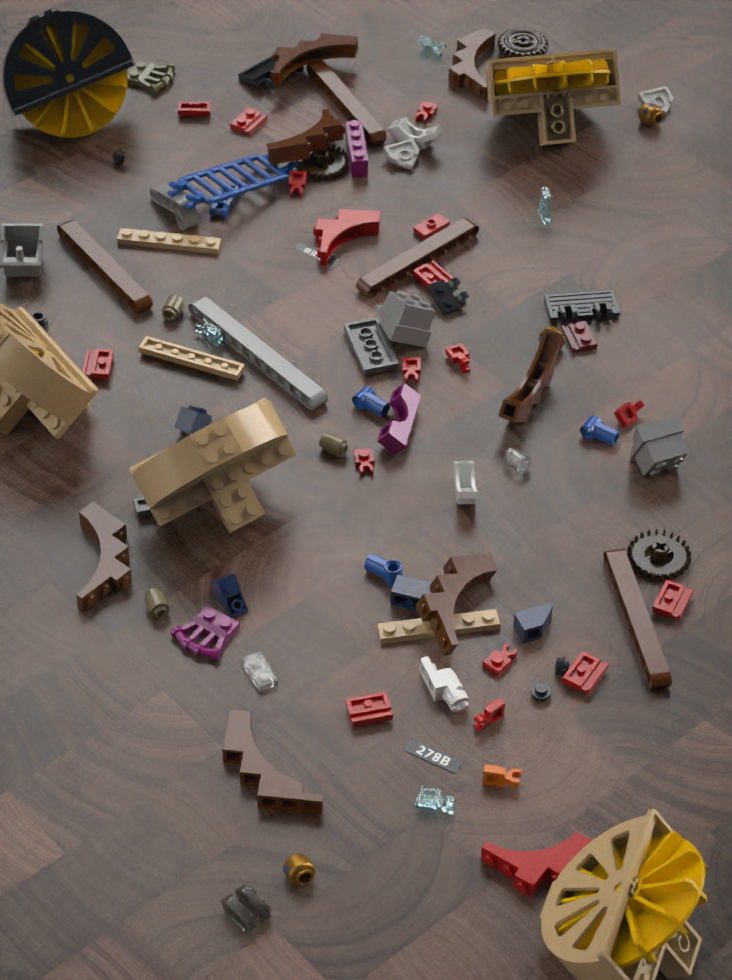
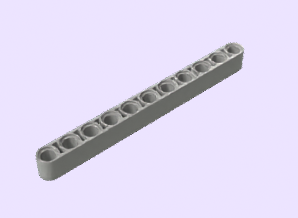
[188,296,328,410]

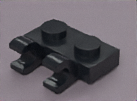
[427,277,469,316]

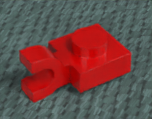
[445,343,470,374]
[613,400,645,428]

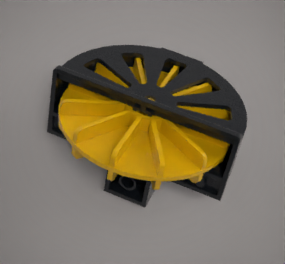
[2,8,136,138]

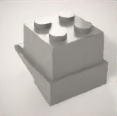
[0,223,45,277]
[375,291,435,348]
[629,414,688,476]

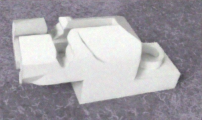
[420,656,470,712]

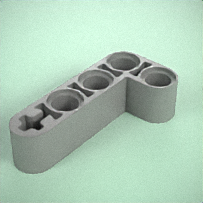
[149,182,199,231]

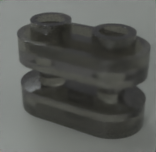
[221,884,271,933]

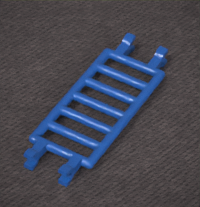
[167,153,298,210]

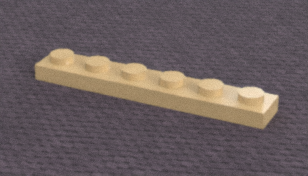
[117,228,221,254]
[139,336,245,381]
[377,609,500,644]

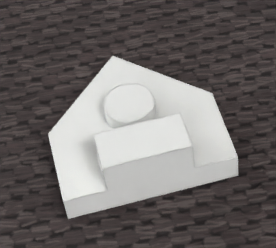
[637,86,673,116]
[383,138,420,170]

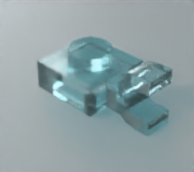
[418,35,446,57]
[195,318,223,347]
[415,786,455,814]

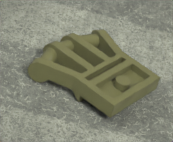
[127,61,175,94]

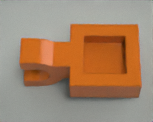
[482,765,522,788]

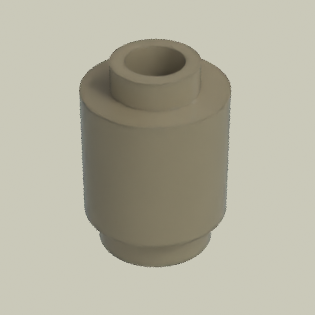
[162,295,184,321]
[319,433,348,457]
[144,588,170,618]

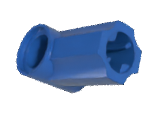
[352,386,390,418]
[580,415,620,446]
[364,554,403,586]

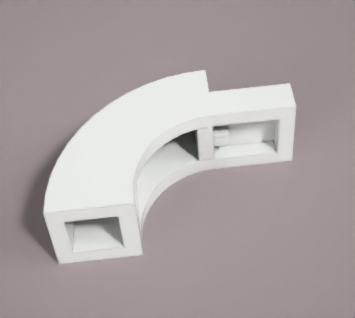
[387,117,443,149]
[453,461,478,504]

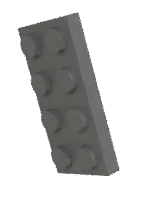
[344,317,399,375]

